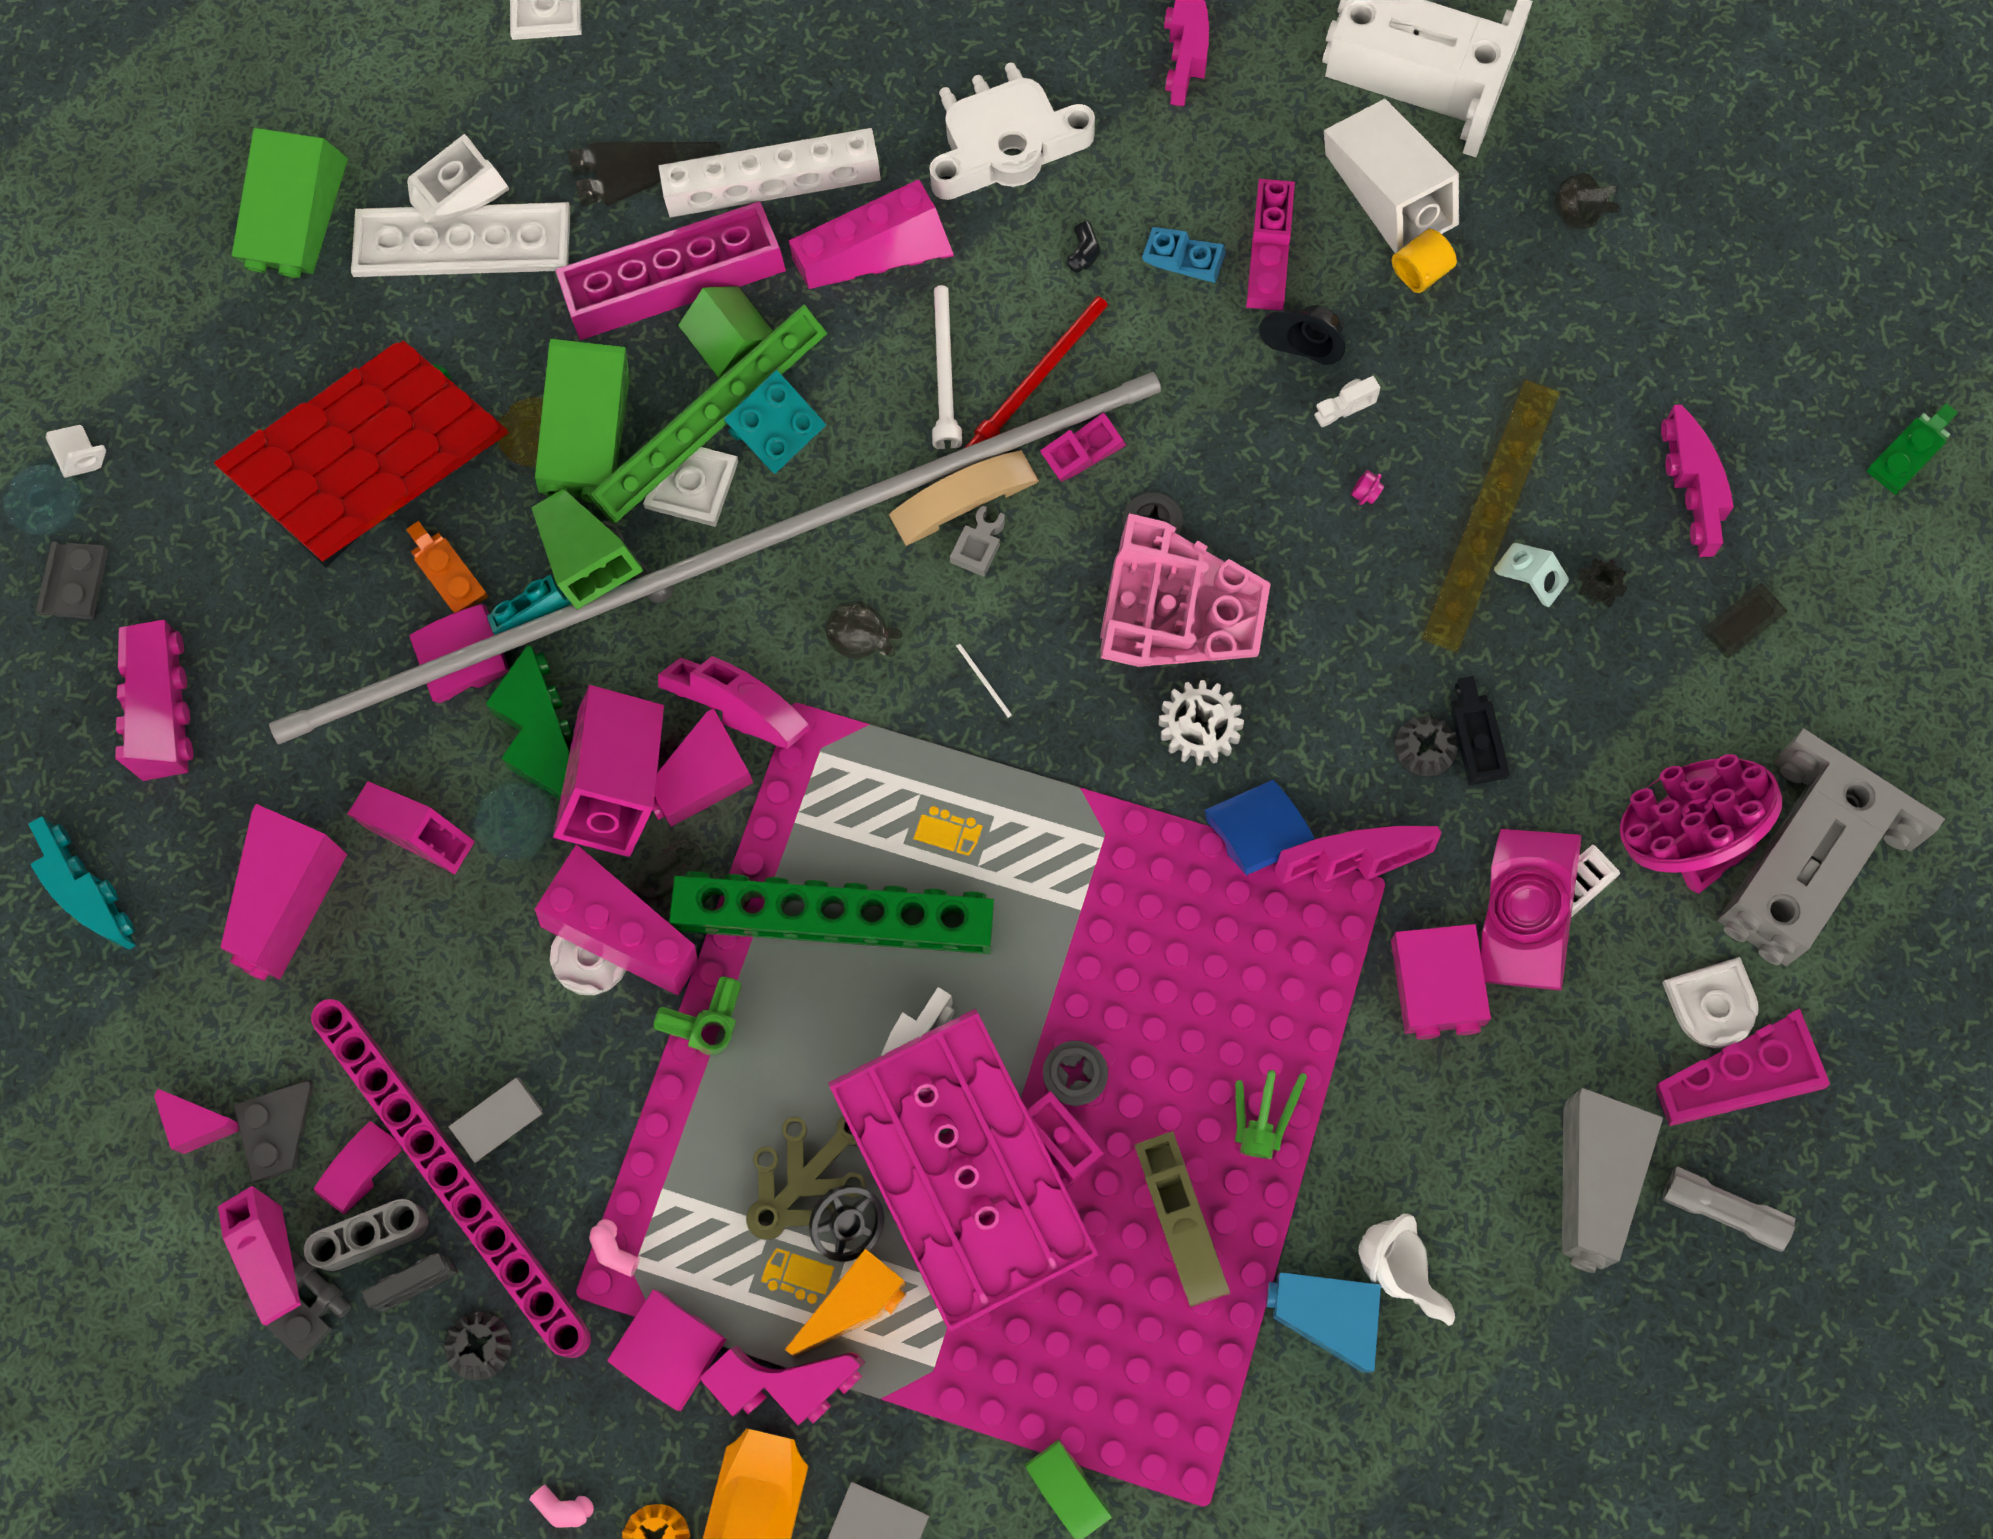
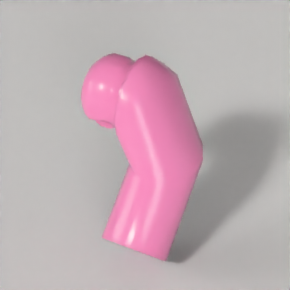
[529,1484,594,1528]

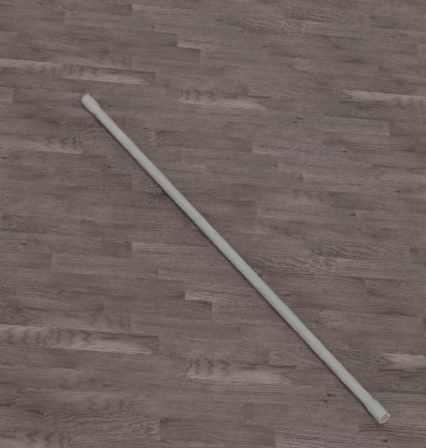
[269,372,1161,745]

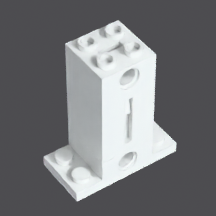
[1322,0,1533,157]

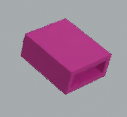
[1391,924,1491,1040]

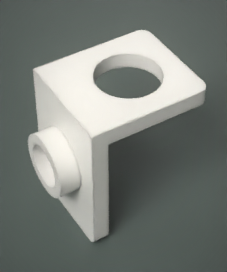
[46,425,106,478]

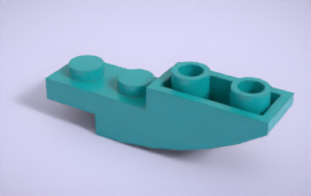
[487,574,572,635]
[28,816,136,950]

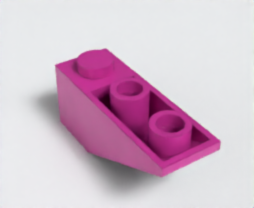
[218,1186,301,1326]

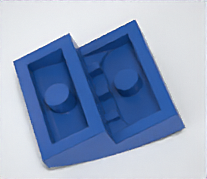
[1205,780,1315,875]

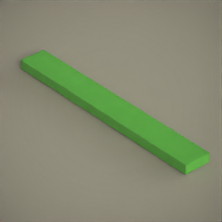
[588,305,828,524]

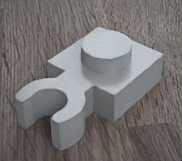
[950,505,1005,577]

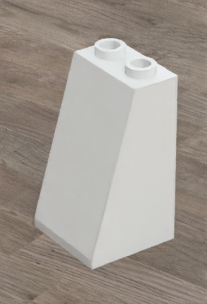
[1324,99,1459,253]

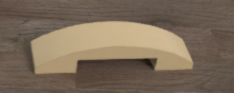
[889,450,1039,546]

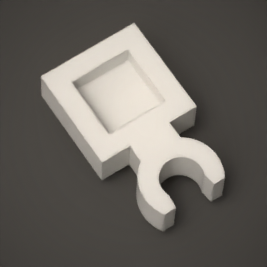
[1314,376,1381,427]

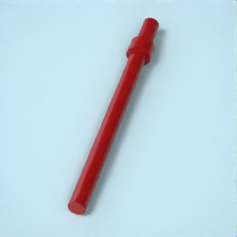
[963,296,1108,449]

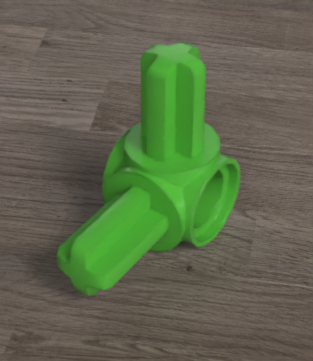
[653,976,742,1056]

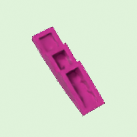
[1275,826,1442,884]

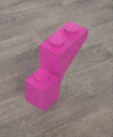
[699,1345,866,1425]

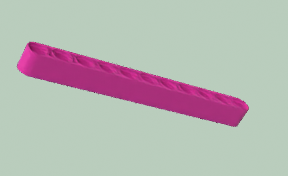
[311,999,591,1358]

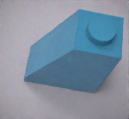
[1266,1272,1381,1373]

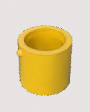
[1391,228,1457,293]

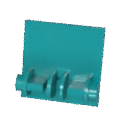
[723,370,827,474]

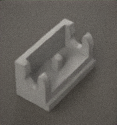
[448,1077,543,1163]

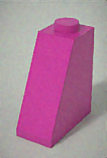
[653,708,753,827]
[347,781,475,875]

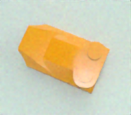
[703,1428,809,1539]

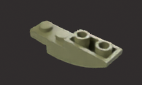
[1134,1131,1230,1307]

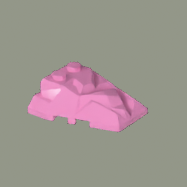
[1100,513,1271,667]

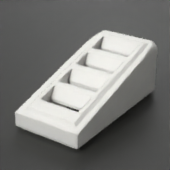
[1571,845,1620,918]

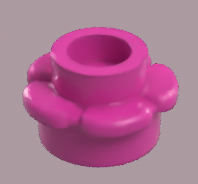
[1350,470,1384,505]

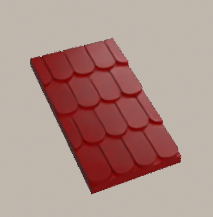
[213,340,509,568]

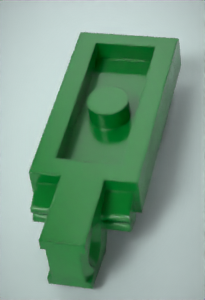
[1866,403,1958,495]

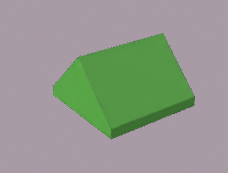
[678,286,773,379]

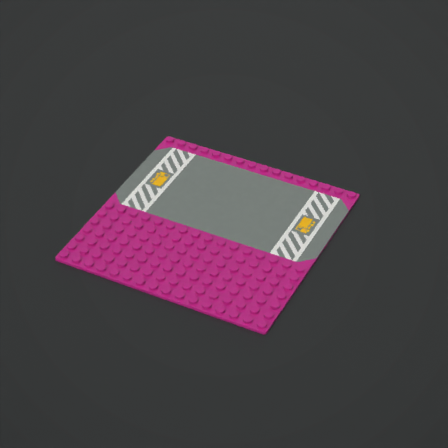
[576,703,1385,1507]

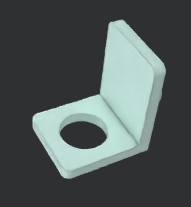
[1494,543,1569,607]

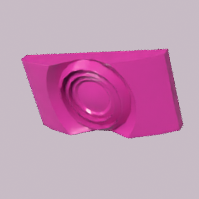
[1481,829,1581,991]

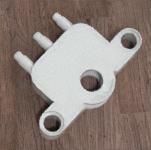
[929,62,1095,200]

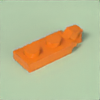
[406,521,489,613]

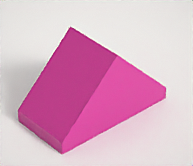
[154,1089,239,1154]

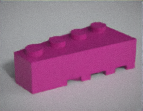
[535,844,698,996]

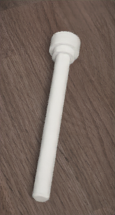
[932,285,962,449]

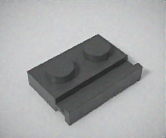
[36,542,109,619]
[362,1253,459,1312]

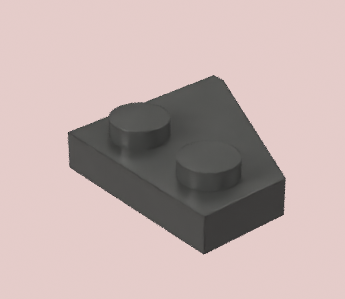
[234,1080,314,1183]

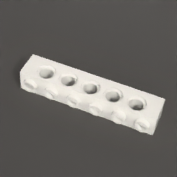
[658,128,881,217]

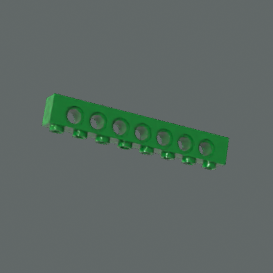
[669,871,994,954]

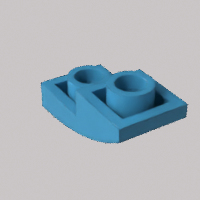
[1142,227,1226,283]

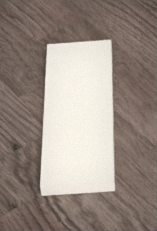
[351,202,570,277]

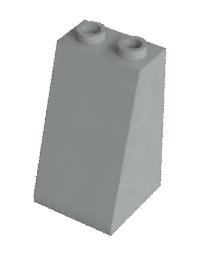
[1562,1088,1663,1273]

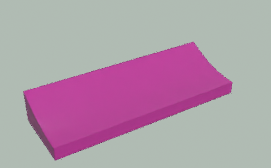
[555,201,786,340]

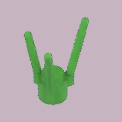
[1235,1070,1307,1159]

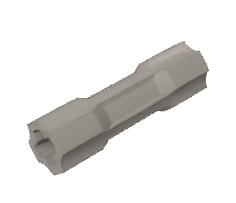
[1661,1166,1796,1252]

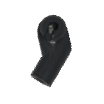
[1067,221,1100,273]

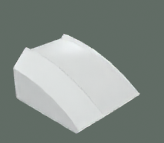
[407,134,509,223]

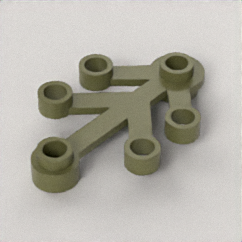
[746,1115,866,1240]

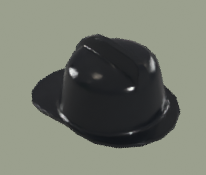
[1259,305,1345,365]

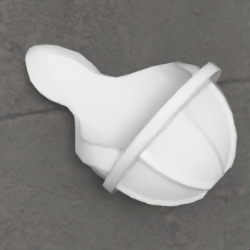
[1359,1214,1455,1326]

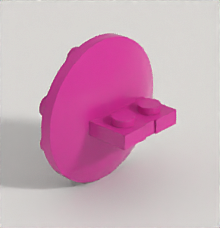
[1620,754,1782,894]

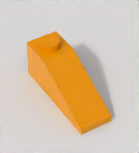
[785,1249,907,1358]

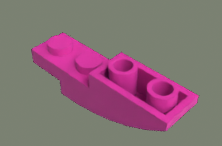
[1164,0,1209,107]
[1246,179,1295,311]
[1661,405,1734,557]
[658,656,809,749]

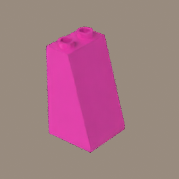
[553,685,664,857]
[220,804,347,981]

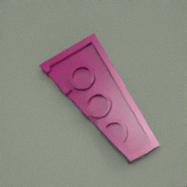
[1655,1008,1830,1126]

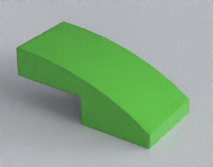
[1025,1439,1112,1539]

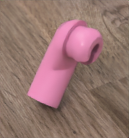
[589,1219,640,1277]

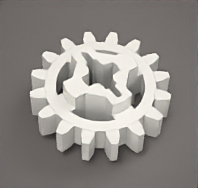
[1159,680,1244,766]

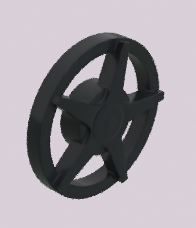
[809,1184,884,1262]

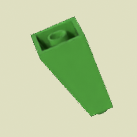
[232,128,348,278]
[535,339,630,503]

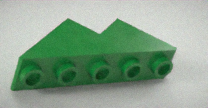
[486,645,573,800]

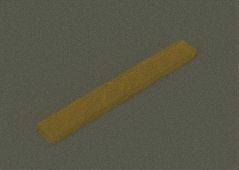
[1421,380,1560,653]

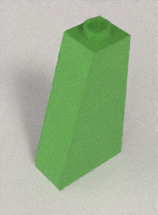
[531,489,643,610]

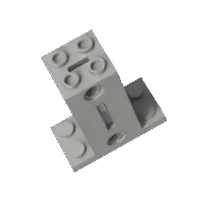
[1717,728,1945,966]

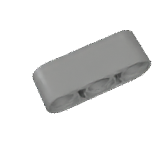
[304,1199,429,1271]

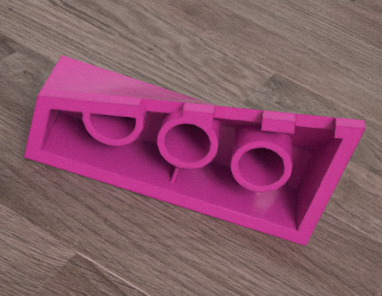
[789,179,954,289]
[115,620,194,781]

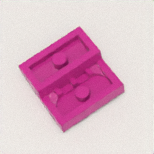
[409,604,510,703]
[1027,1091,1104,1188]
[607,1289,727,1411]

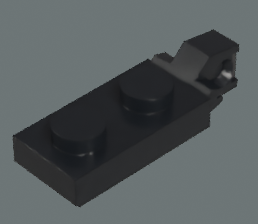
[1451,676,1510,786]

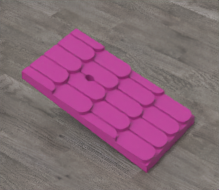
[828,1009,1099,1332]

